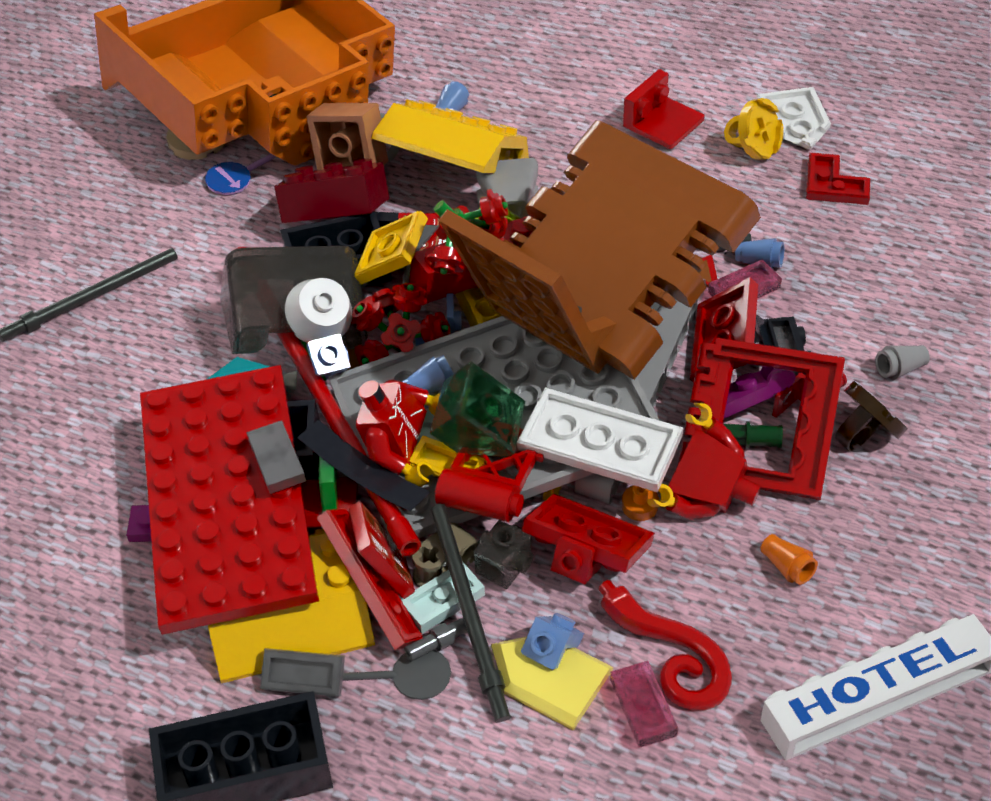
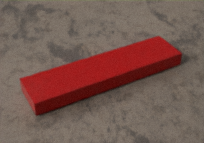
[317,509,423,650]

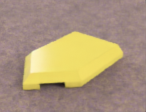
[491,636,613,730]

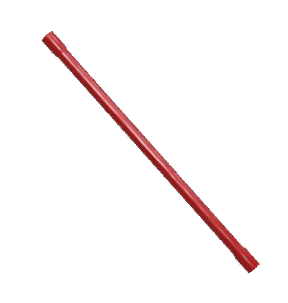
[231,247,421,556]

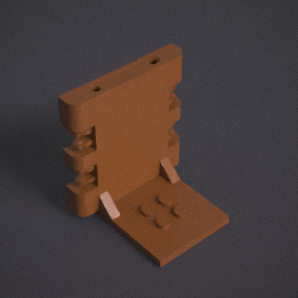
[438,120,761,380]

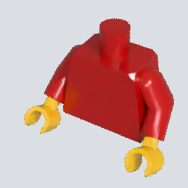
[647,403,761,520]

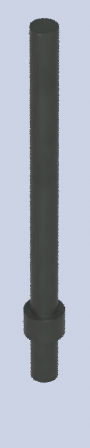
[0,248,178,342]
[430,504,511,723]

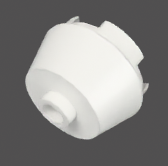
[285,278,352,343]

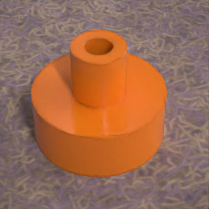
[622,485,659,521]

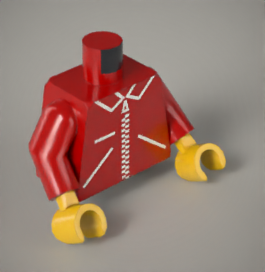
[356,380,455,487]

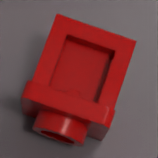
[550,536,602,584]

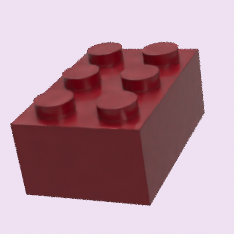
[274,159,390,223]

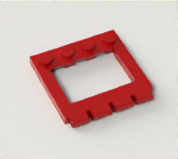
[677,337,845,500]

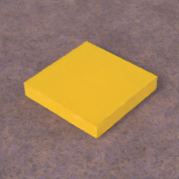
[354,210,428,284]

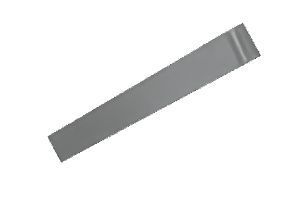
[575,279,706,504]

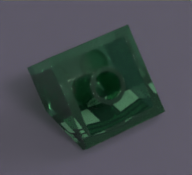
[430,361,526,457]

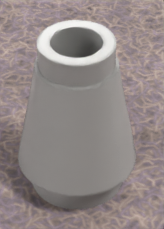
[875,345,930,379]

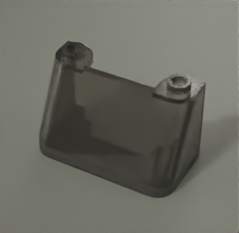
[220,246,368,354]

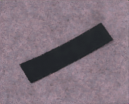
[297,420,431,511]

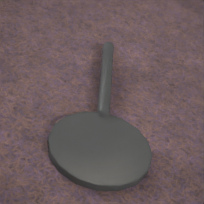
[343,650,451,700]

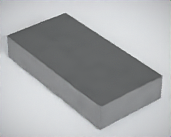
[246,420,306,494]
[260,648,345,697]

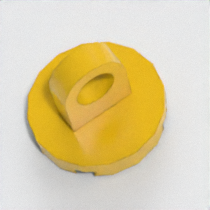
[724,98,783,160]

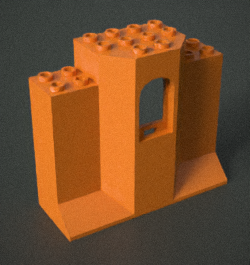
[94,0,395,166]

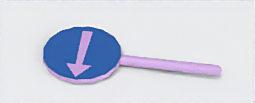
[205,154,277,195]

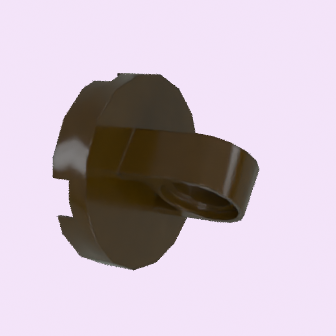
[835,380,908,451]

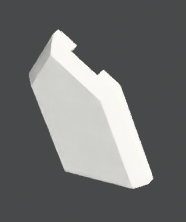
[757,87,831,150]

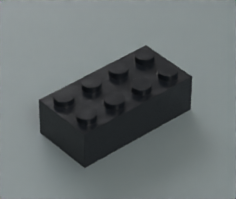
[148,691,333,801]

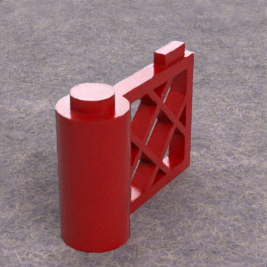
[435,418,544,523]

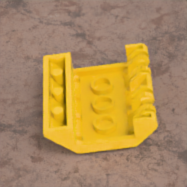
[371,99,529,173]
[208,528,375,684]

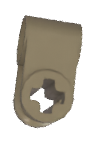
[412,523,482,587]

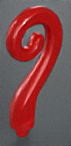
[598,580,732,711]

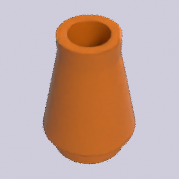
[760,534,818,585]

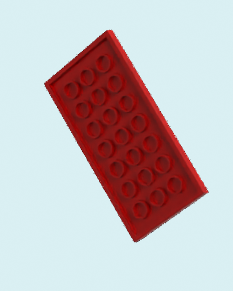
[140,365,320,635]

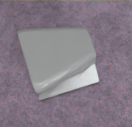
[476,158,538,218]

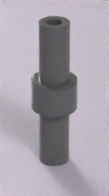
[404,617,468,661]

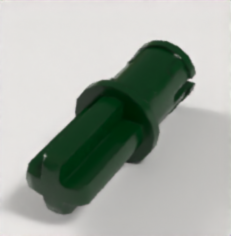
[723,421,783,450]

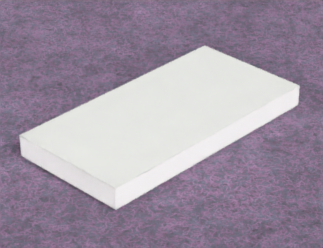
[517,387,683,492]

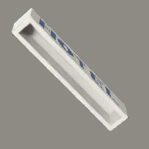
[761,614,991,761]

